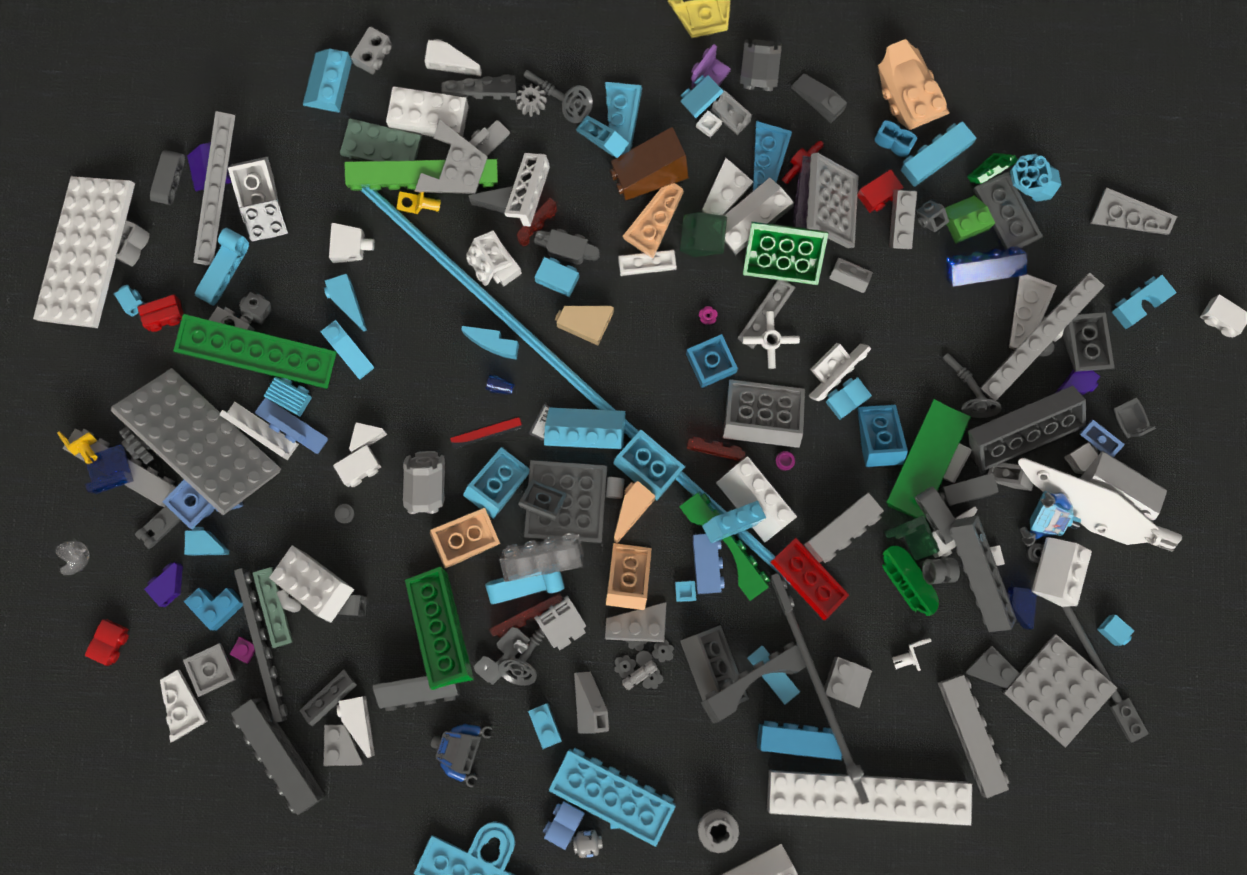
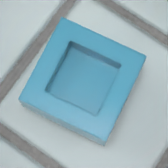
[675,581,696,602]

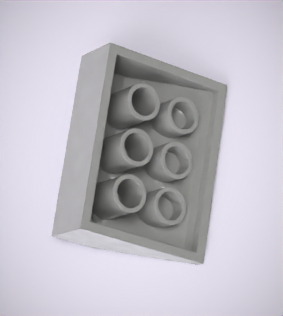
[723,379,805,448]

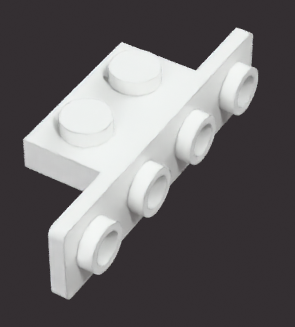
[809,343,871,401]

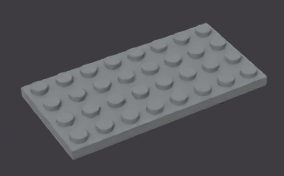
[111,368,281,515]

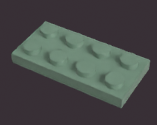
[340,119,422,161]

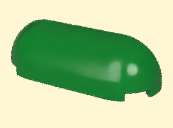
[882,546,939,616]

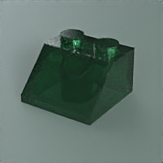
[680,212,727,257]

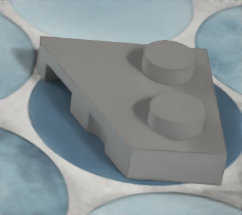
[324,725,363,766]

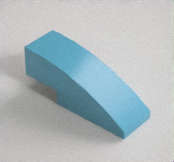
[462,326,519,360]

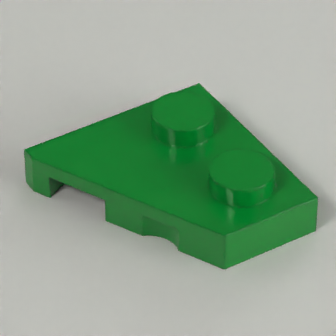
[967,153,1018,184]

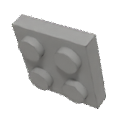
[183,643,236,697]

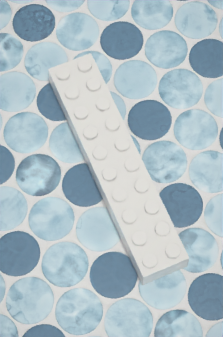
[767,770,972,825]

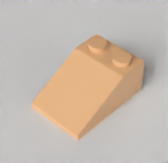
[614,481,655,543]
[430,508,500,568]
[606,543,652,610]

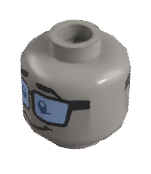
[573,830,603,858]

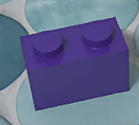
[187,142,232,191]

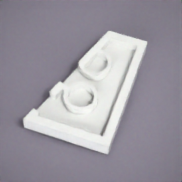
[702,158,753,223]
[160,670,207,742]

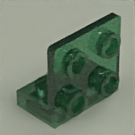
[885,515,940,560]

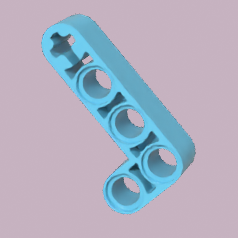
[195,228,249,305]
[485,564,565,604]

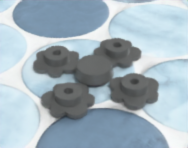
[614,640,674,689]

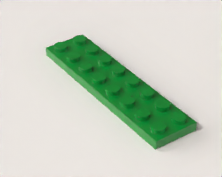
[174,314,337,389]

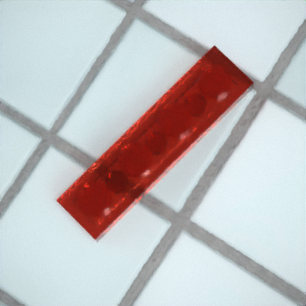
[489,593,563,638]

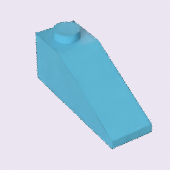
[576,115,629,158]
[324,274,367,331]
[321,320,374,379]

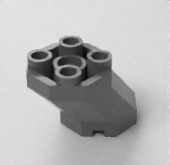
[740,40,782,91]

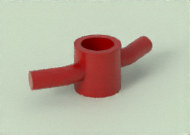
[782,141,824,184]

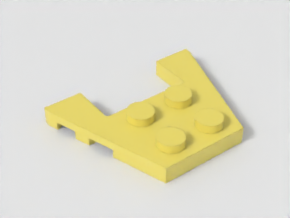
[667,0,730,38]

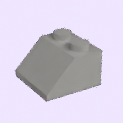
[824,657,872,708]

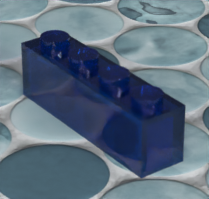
[947,246,1027,286]

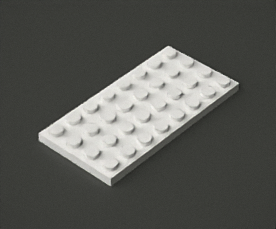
[33,176,135,328]

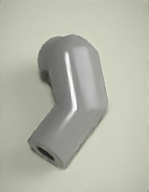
[276,589,301,612]

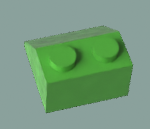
[945,196,995,243]

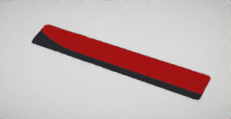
[450,417,522,449]

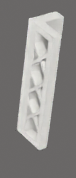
[505,153,550,226]
[219,402,299,460]

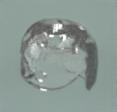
[56,541,90,575]

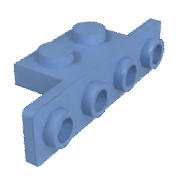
[255,398,328,454]

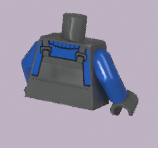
[431,724,492,787]

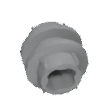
[698,809,739,853]

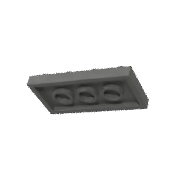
[973,172,1043,254]

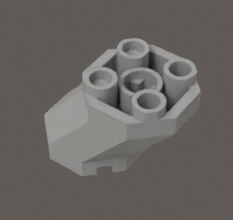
[403,451,445,514]

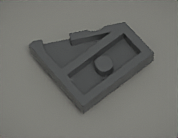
[964,646,1020,688]

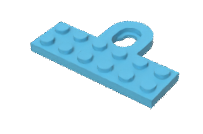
[414,822,515,875]

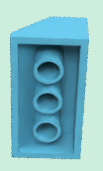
[544,408,625,449]

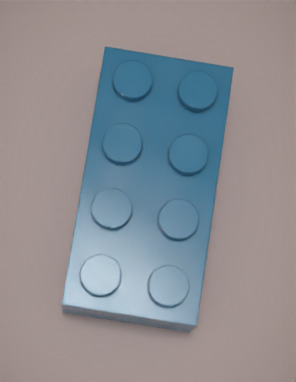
[757,721,842,760]

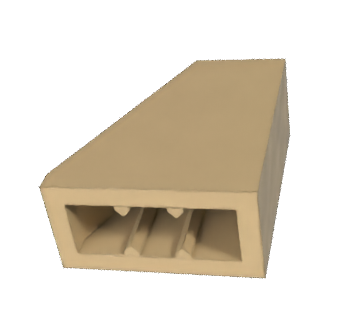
[555,306,614,345]

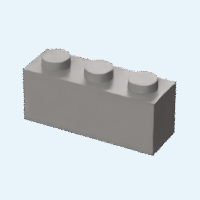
[889,190,917,249]

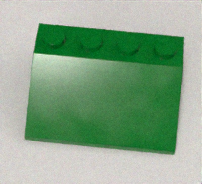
[743,222,829,285]

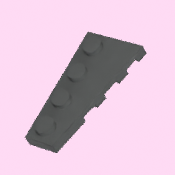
[442,75,517,100]

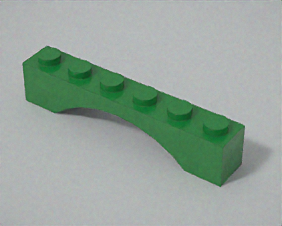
[679,491,770,601]

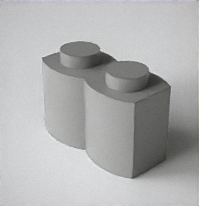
[115,221,150,266]

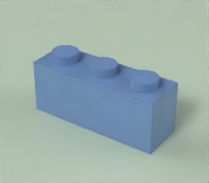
[692,534,725,594]

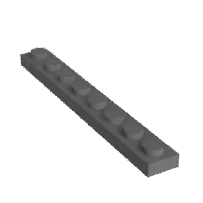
[234,568,288,723]

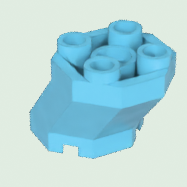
[1010,154,1061,201]

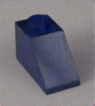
[1006,587,1037,630]

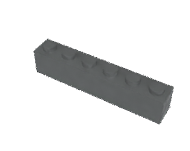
[950,516,1017,632]

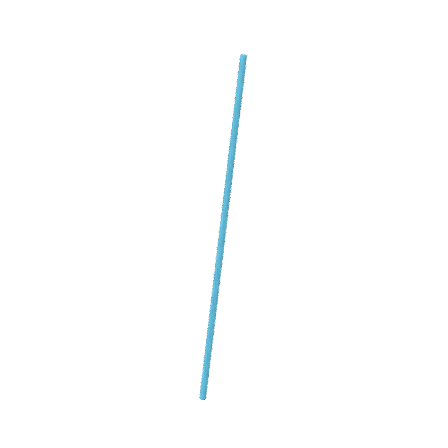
[361,187,793,587]

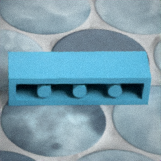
[901,121,976,187]

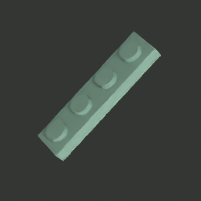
[253,567,293,648]

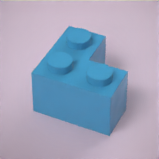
[184,588,243,630]

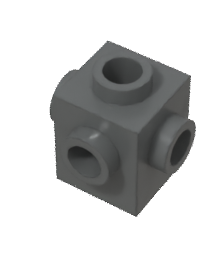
[916,200,950,232]
[239,292,271,325]

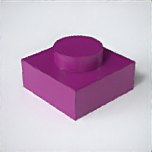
[230,637,255,663]

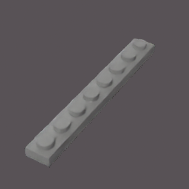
[193,111,235,265]

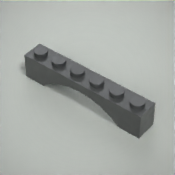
[701,641,814,723]

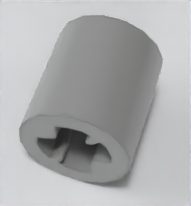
[606,477,624,499]

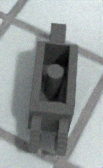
[534,229,600,265]

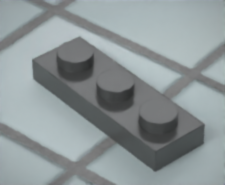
[300,670,357,726]

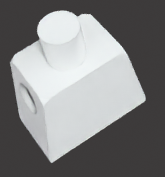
[329,223,374,263]

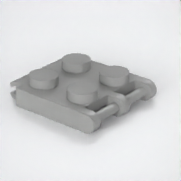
[534,596,586,650]

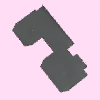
[473,627,530,685]

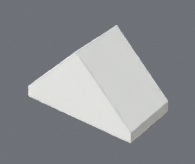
[349,423,387,453]

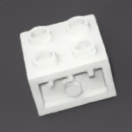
[467,230,512,286]

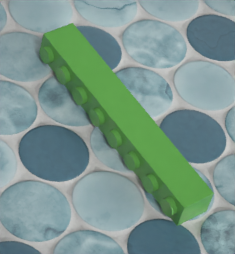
[345,159,498,191]

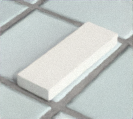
[618,250,676,276]

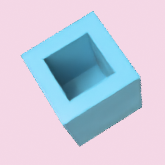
[1097,615,1134,646]

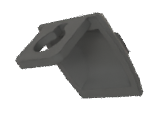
[1114,398,1156,438]

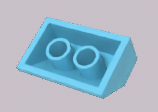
[303,49,352,112]
[613,430,685,500]

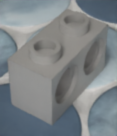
[351,26,391,74]

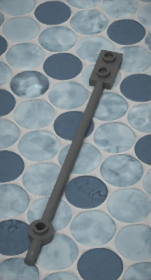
[1019,526,1149,743]
[770,573,869,804]

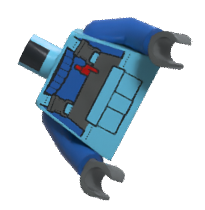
[1022,491,1081,546]

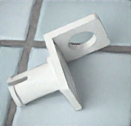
[892,638,932,671]

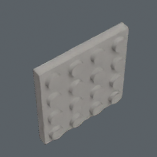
[806,153,858,248]
[1003,634,1117,747]

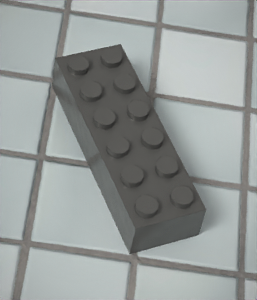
[968,386,1086,471]
[231,698,326,815]

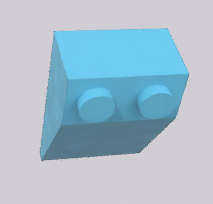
[463,447,530,519]

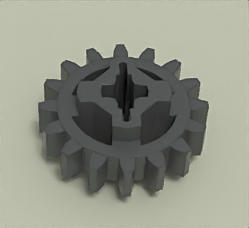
[119,426,154,464]

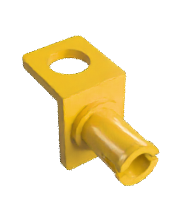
[397,192,441,214]
[57,431,98,464]

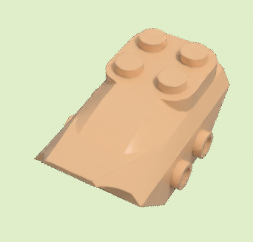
[878,39,949,130]

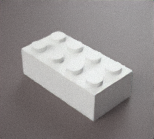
[386,87,469,137]
[269,546,354,622]

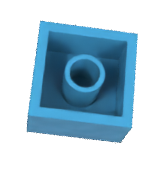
[686,334,738,388]

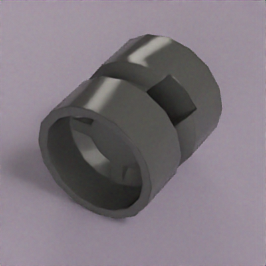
[922,557,960,585]

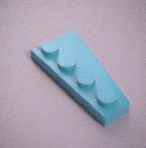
[605,82,642,156]

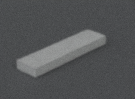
[738,280,795,349]

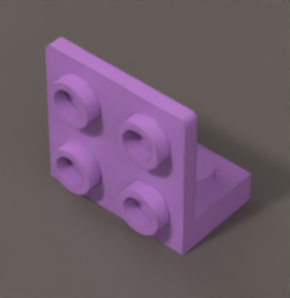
[691,44,730,89]

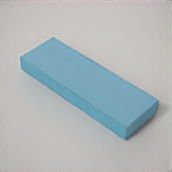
[747,646,800,704]

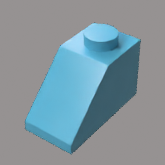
[185,527,229,556]

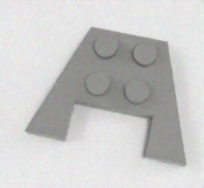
[415,120,488,194]

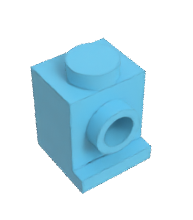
[114,285,146,317]

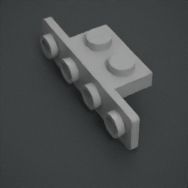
[469,120,510,156]

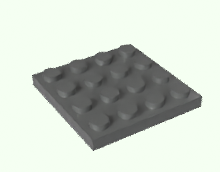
[524,460,607,543]

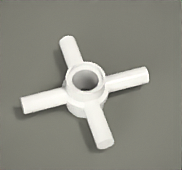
[742,311,800,369]

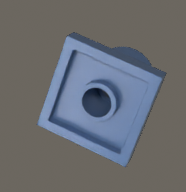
[163,479,214,529]

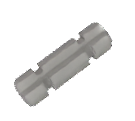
[622,660,657,690]

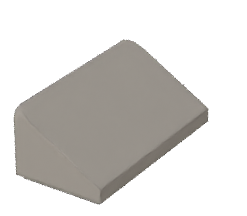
[830,258,873,293]
[943,443,972,483]

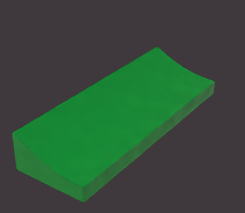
[887,399,971,521]
[405,567,474,690]

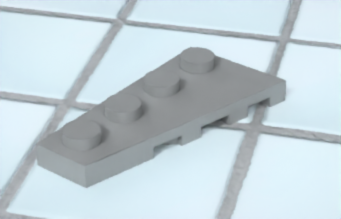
[1090,188,1177,235]

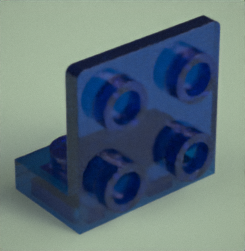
[86,445,134,494]

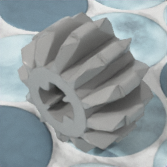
[515,84,547,117]

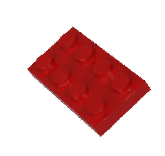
[770,538,849,620]

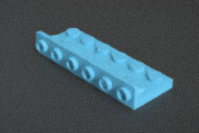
[548,748,676,847]

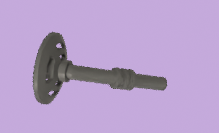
[523,70,593,123]
[943,353,1001,418]
[498,628,545,686]

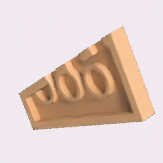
[623,183,684,258]

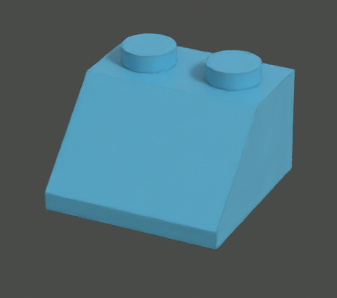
[680,75,724,118]

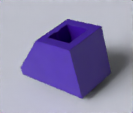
[144,562,183,607]

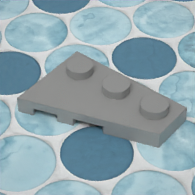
[605,603,667,642]

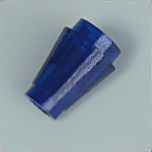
[485,374,515,395]

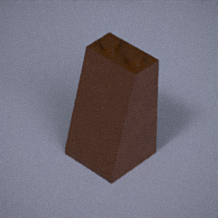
[610,127,688,200]

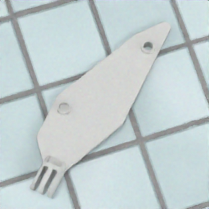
[1018,458,1182,552]

